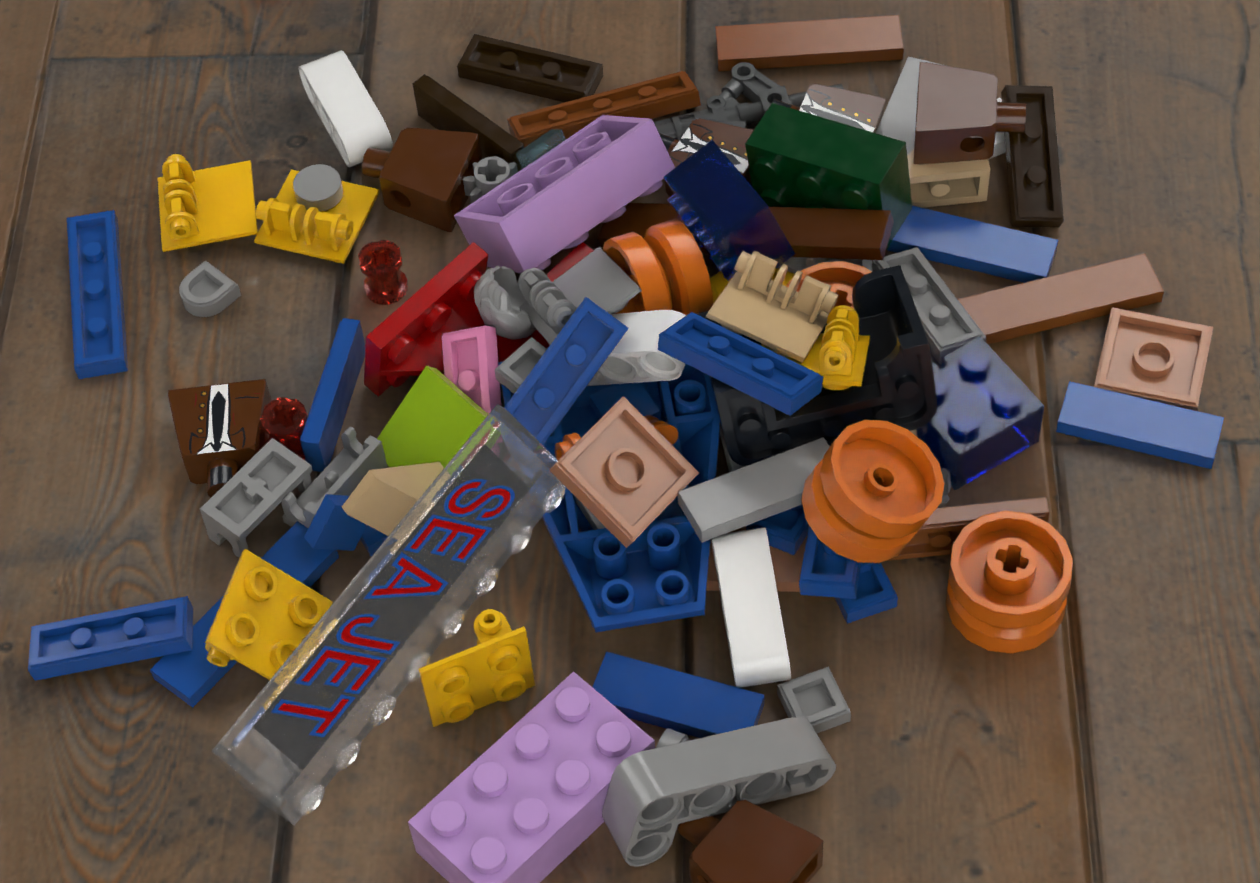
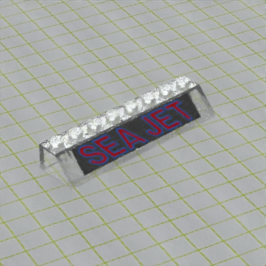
[212,404,566,826]

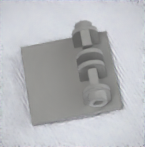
[518,247,642,345]

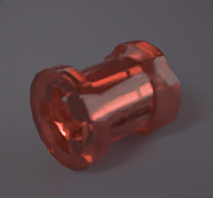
[358,240,408,305]
[260,397,308,460]

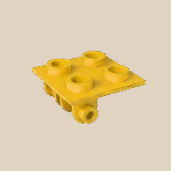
[158,154,258,252]
[254,169,379,264]
[762,305,870,390]
[205,549,333,695]
[418,609,535,727]

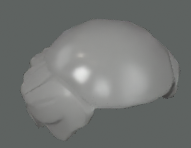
[474,265,537,340]

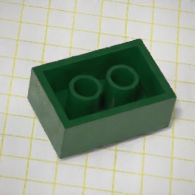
[745,103,912,250]

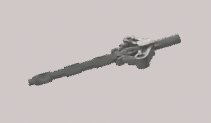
[544,62,844,154]

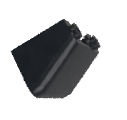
[697,265,938,467]

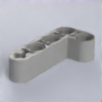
[602,716,836,867]

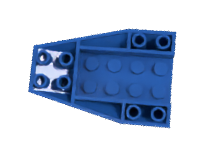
[498,361,721,632]

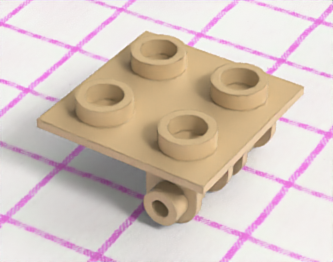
[706,251,839,362]

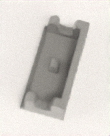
[281,426,388,528]
[200,438,313,557]

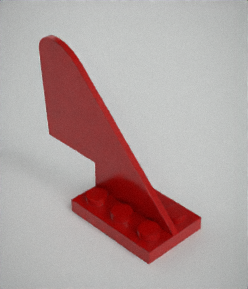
[364,242,594,397]

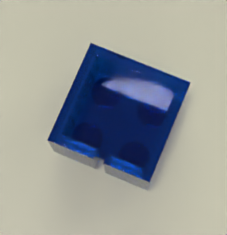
[664,140,795,281]
[916,336,1044,490]

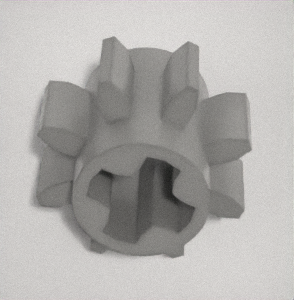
[463,156,518,204]

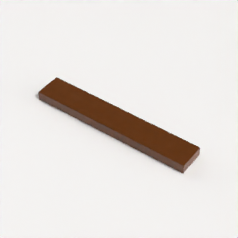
[597,203,894,260]

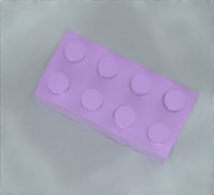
[454,115,676,273]
[408,671,655,883]

